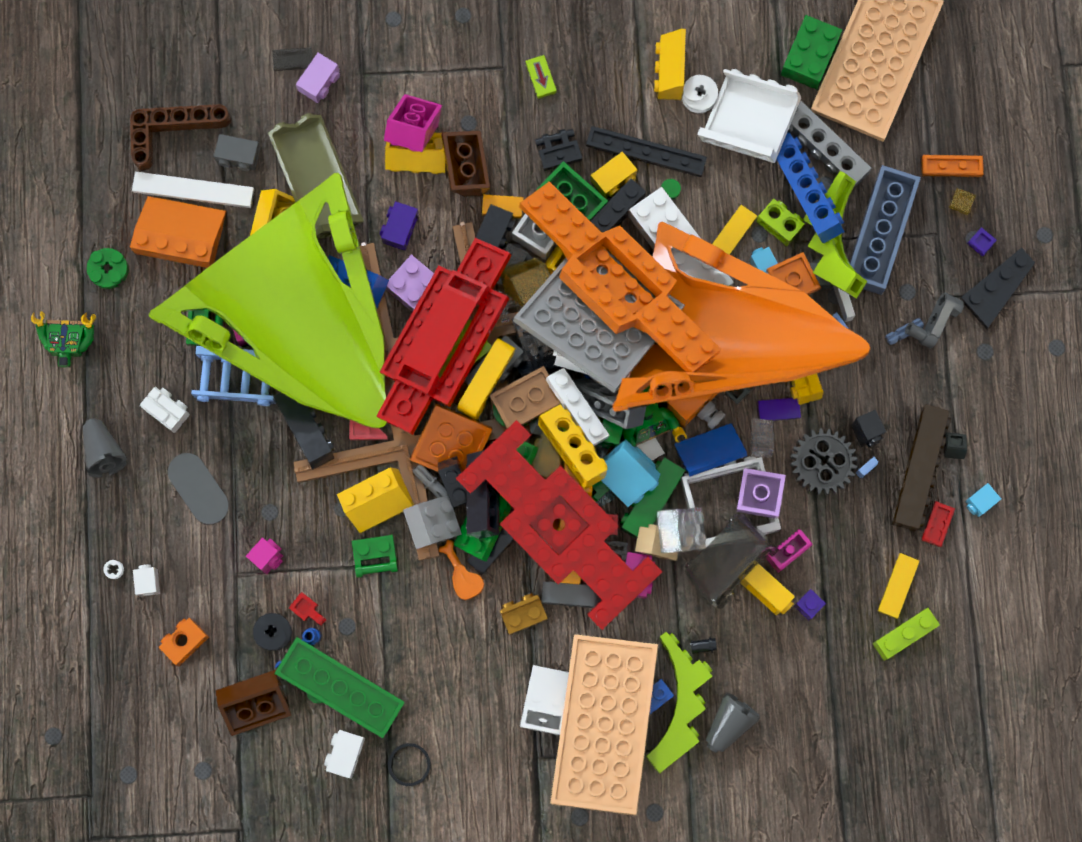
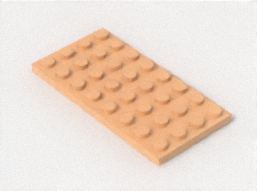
[811,0,944,142]
[551,634,658,816]

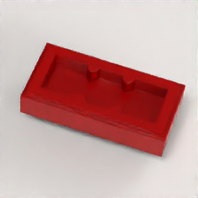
[921,501,955,548]

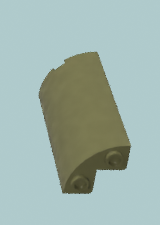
[268,113,364,240]

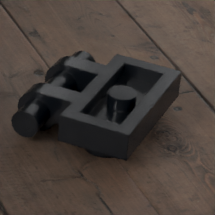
[535,129,582,171]

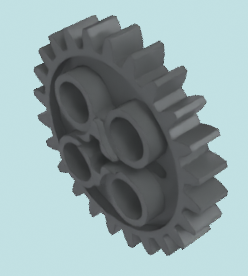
[790,428,858,495]

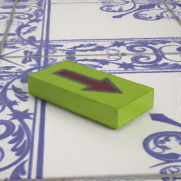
[525,55,557,99]

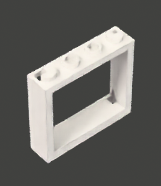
[680,456,781,551]

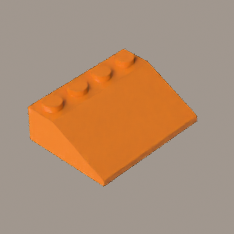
[130,196,226,268]

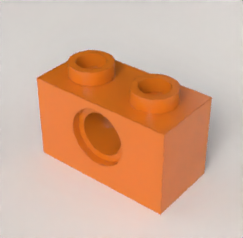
[159,618,209,666]

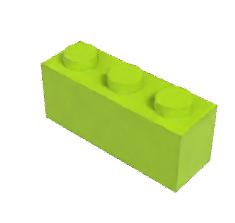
[872,608,940,661]

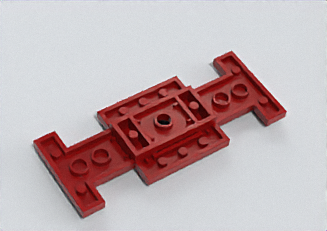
[456,420,663,630]

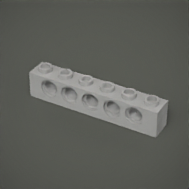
[785,86,872,190]

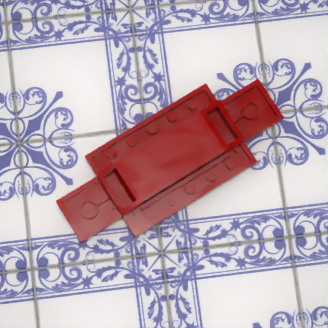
[376,238,512,435]

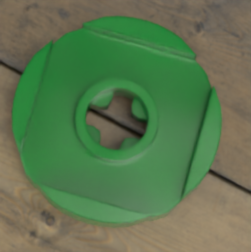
[87,248,129,289]

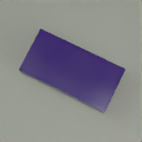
[758,398,801,422]

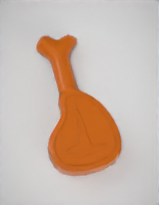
[438,540,484,600]

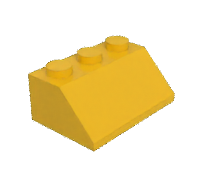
[654,29,686,100]
[385,133,447,174]
[250,189,295,236]
[337,467,414,533]

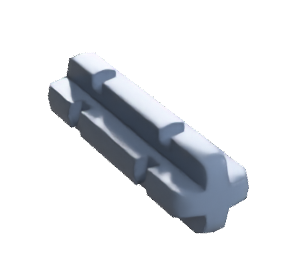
[885,318,924,345]

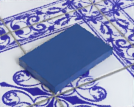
[674,423,747,477]

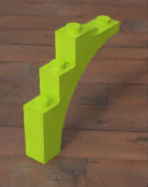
[803,171,867,299]
[646,632,712,773]

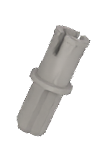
[413,465,447,498]

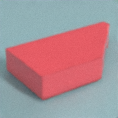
[349,420,388,440]

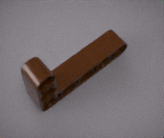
[130,104,231,170]

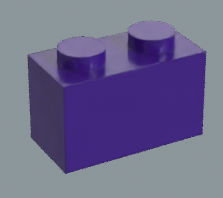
[380,201,419,251]

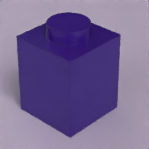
[794,589,826,621]

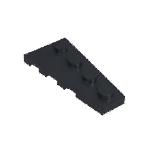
[960,248,1035,329]

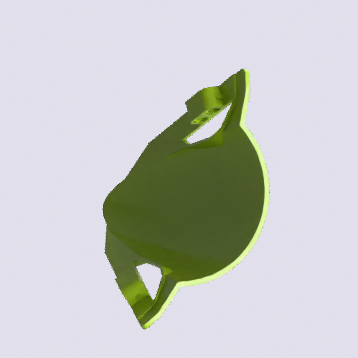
[149,173,387,428]

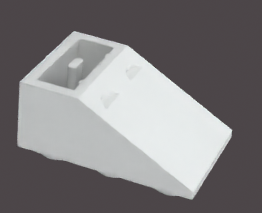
[520,665,569,735]

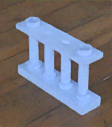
[191,346,276,406]

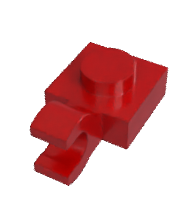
[289,592,327,626]

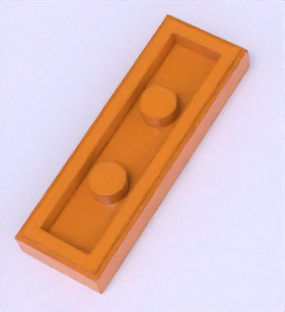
[922,155,983,177]

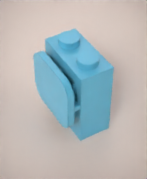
[601,439,660,507]

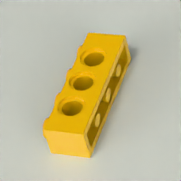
[538,404,608,490]

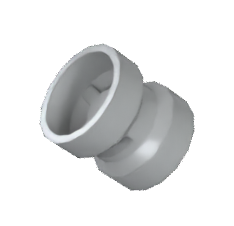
[697,401,726,429]

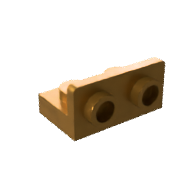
[500,593,548,635]

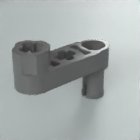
[905,292,964,349]

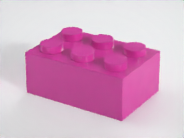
[384,94,442,152]

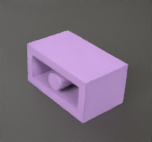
[296,53,340,103]

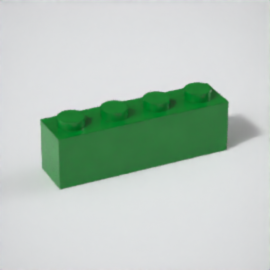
[620,457,685,539]

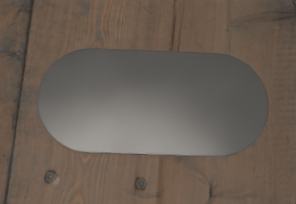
[168,453,229,524]

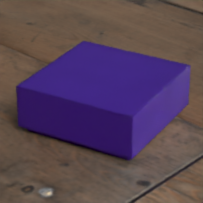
[967,227,997,257]

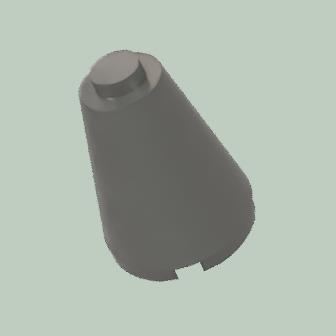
[83,418,127,478]
[706,692,761,753]

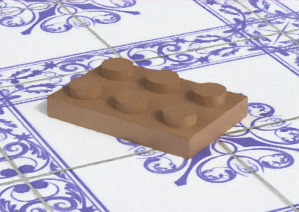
[489,366,561,428]

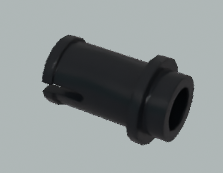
[690,637,717,654]

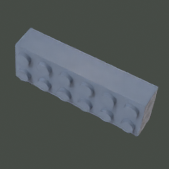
[849,165,921,295]

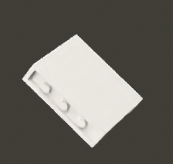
[697,69,802,163]

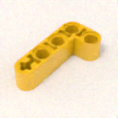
[458,338,516,421]

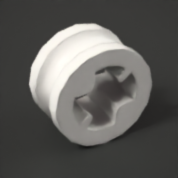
[104,560,124,579]

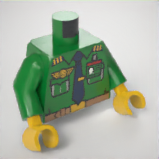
[31,311,96,368]
[622,403,687,447]

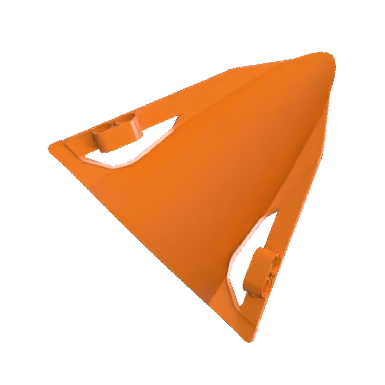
[613,222,870,411]

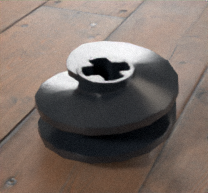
[253,613,292,651]

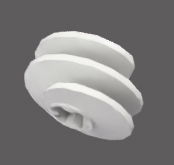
[682,75,718,113]

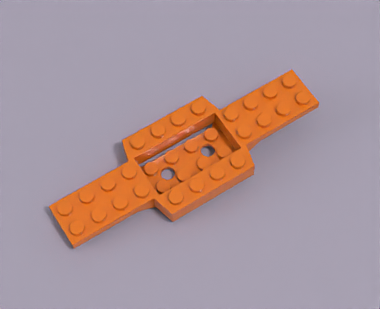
[519,182,721,372]

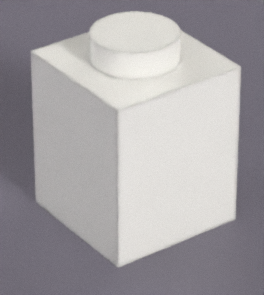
[133,565,160,597]

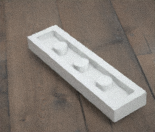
[546,368,609,446]

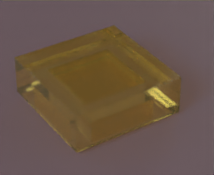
[949,188,976,215]

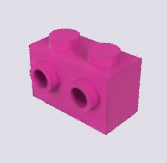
[246,537,283,574]

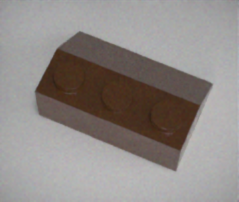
[441,131,490,197]
[215,670,291,736]

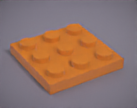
[410,403,492,472]

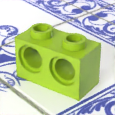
[756,199,805,247]

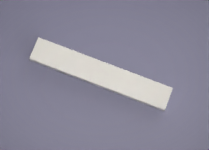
[132,172,254,208]

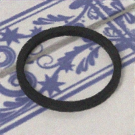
[388,743,431,786]

